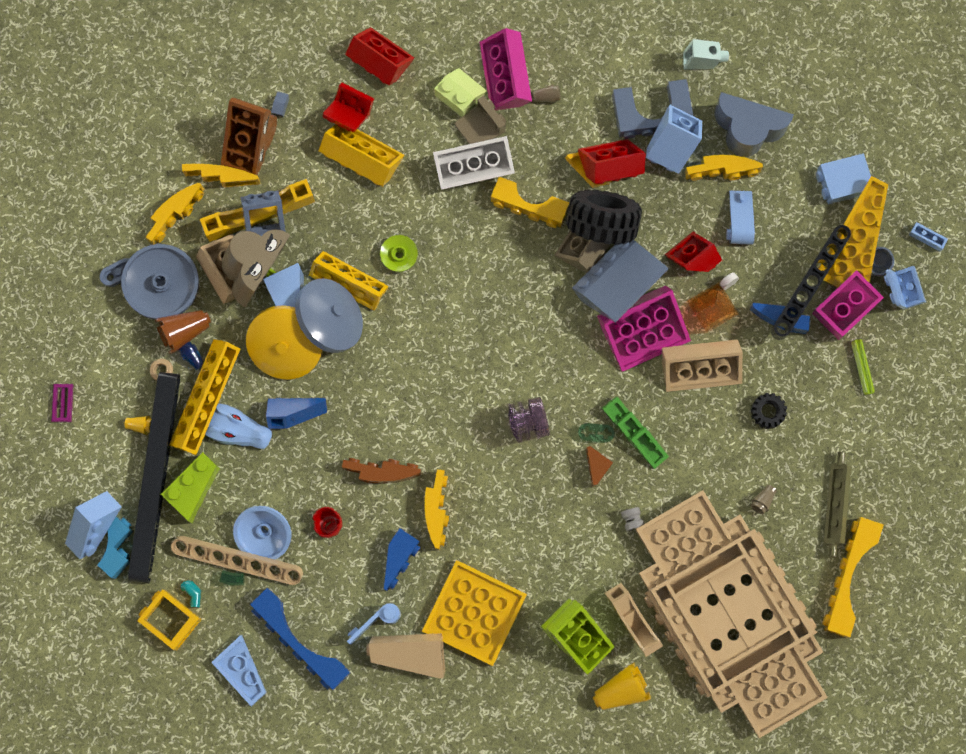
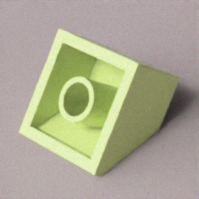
[434,68,487,117]

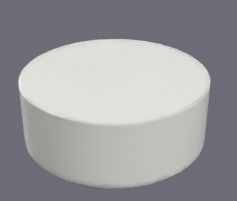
[720,273,739,290]

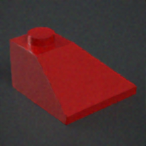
[665,232,722,272]

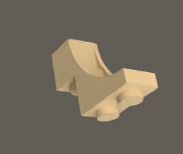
[605,583,663,657]

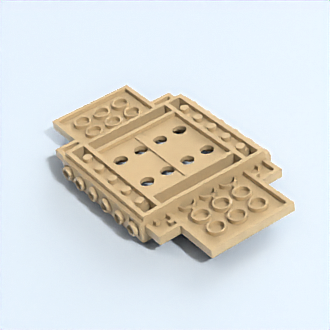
[635,490,828,738]

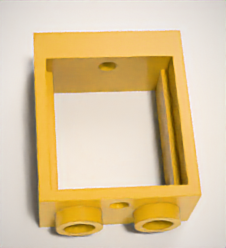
[137,589,202,651]

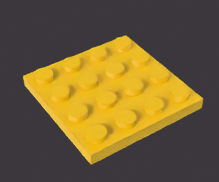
[422,560,527,666]

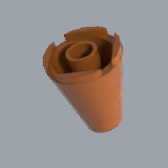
[155,310,211,354]

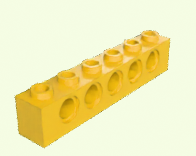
[169,339,241,455]

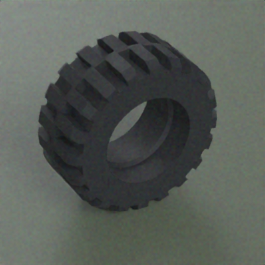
[566,189,642,245]

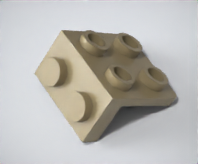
[455,95,506,144]

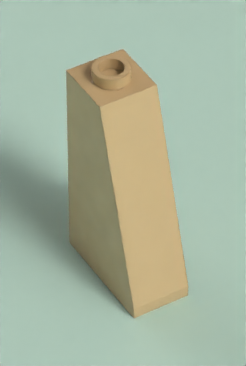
[366,633,445,678]

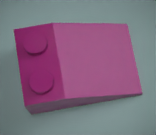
[812,270,884,340]

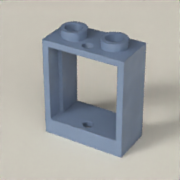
[240,191,285,236]

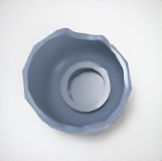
[872,247,894,276]

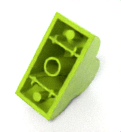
[541,598,615,675]

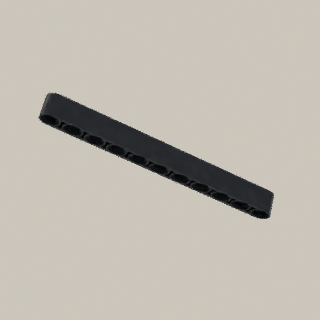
[128,372,180,584]

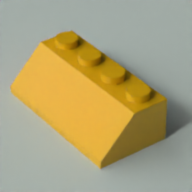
[319,124,404,187]

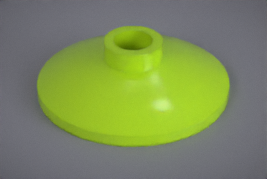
[380,235,418,272]

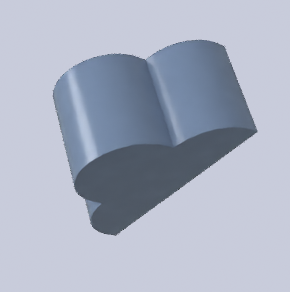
[714,92,794,157]

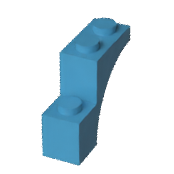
[97,516,133,579]

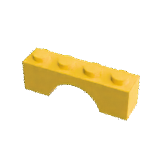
[491,177,570,228]

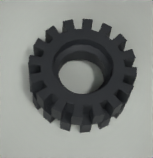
[751,393,787,429]

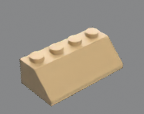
[662,340,743,392]

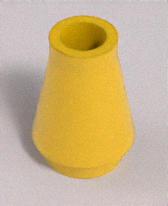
[124,416,152,435]

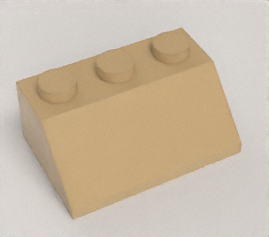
[196,234,235,304]

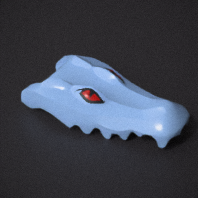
[205,403,272,450]

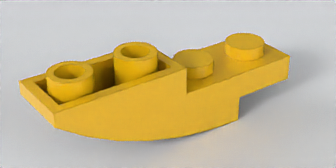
[684,155,763,181]
[146,183,205,245]
[425,469,449,550]

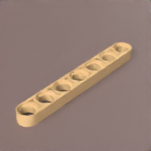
[171,536,303,585]

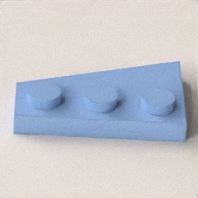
[211,635,267,706]

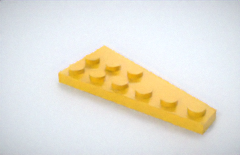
[818,176,888,288]

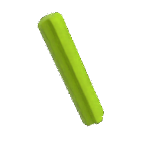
[851,339,875,395]

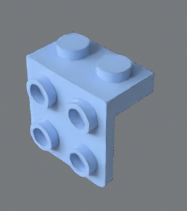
[884,266,926,309]

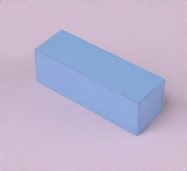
[909,222,948,251]

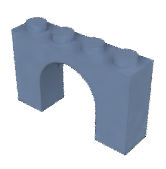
[612,79,693,139]

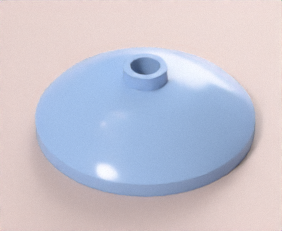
[233,506,292,560]

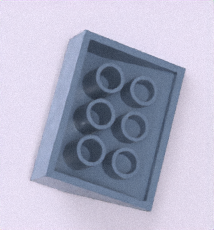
[572,240,668,323]

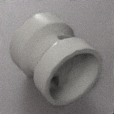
[621,507,644,531]

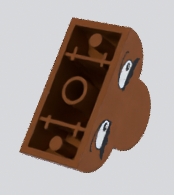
[221,97,277,175]

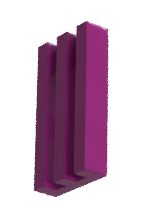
[51,384,74,422]

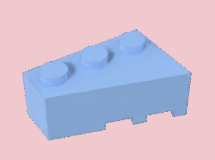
[65,491,122,559]

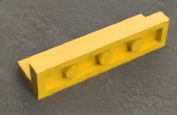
[308,251,388,311]

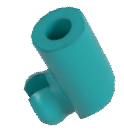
[181,580,201,607]

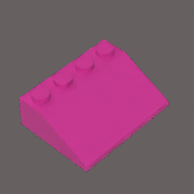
[597,285,691,372]

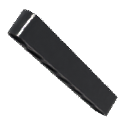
[771,225,851,340]

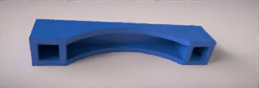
[250,588,351,690]

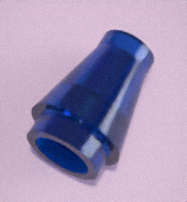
[178,341,204,370]

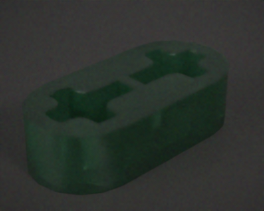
[578,423,615,443]

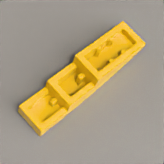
[182,164,261,188]

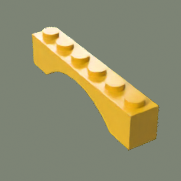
[200,179,315,242]
[822,517,884,638]

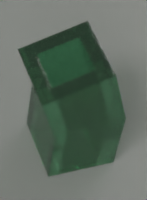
[219,570,245,586]

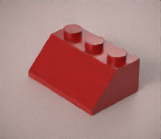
[345,27,415,86]
[578,139,646,184]

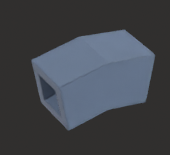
[271,91,289,117]

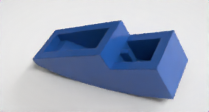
[750,303,810,334]

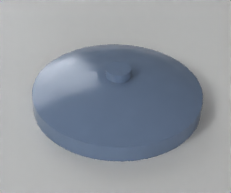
[121,244,199,320]
[295,278,363,353]

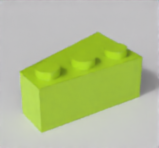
[161,452,220,523]

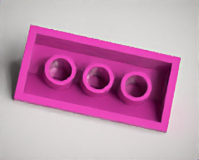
[479,28,532,111]

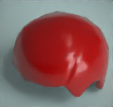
[312,506,343,539]

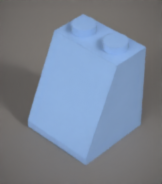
[646,104,702,174]
[263,263,304,307]

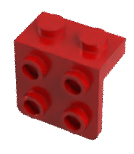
[322,82,375,132]

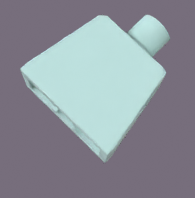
[683,39,729,70]

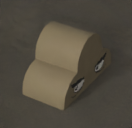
[222,229,290,307]

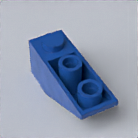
[266,398,327,429]
[384,528,421,591]

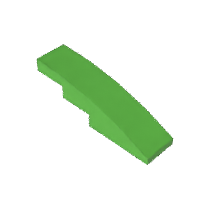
[601,396,669,469]

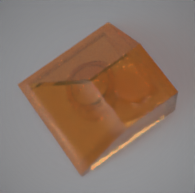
[687,282,739,333]

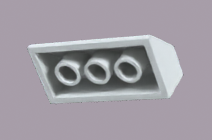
[433,136,515,190]

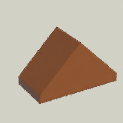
[586,446,613,487]

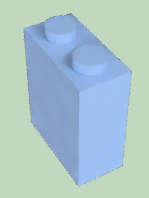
[816,153,871,204]

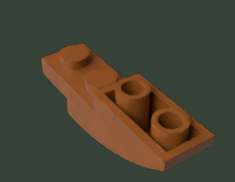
[342,458,422,484]

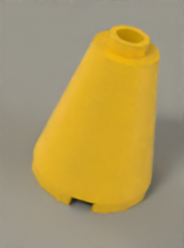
[593,663,651,710]

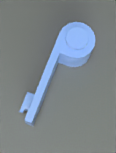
[726,191,755,245]
[347,603,401,644]

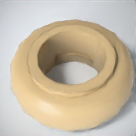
[150,359,173,381]

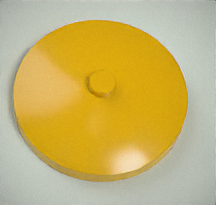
[246,305,323,380]

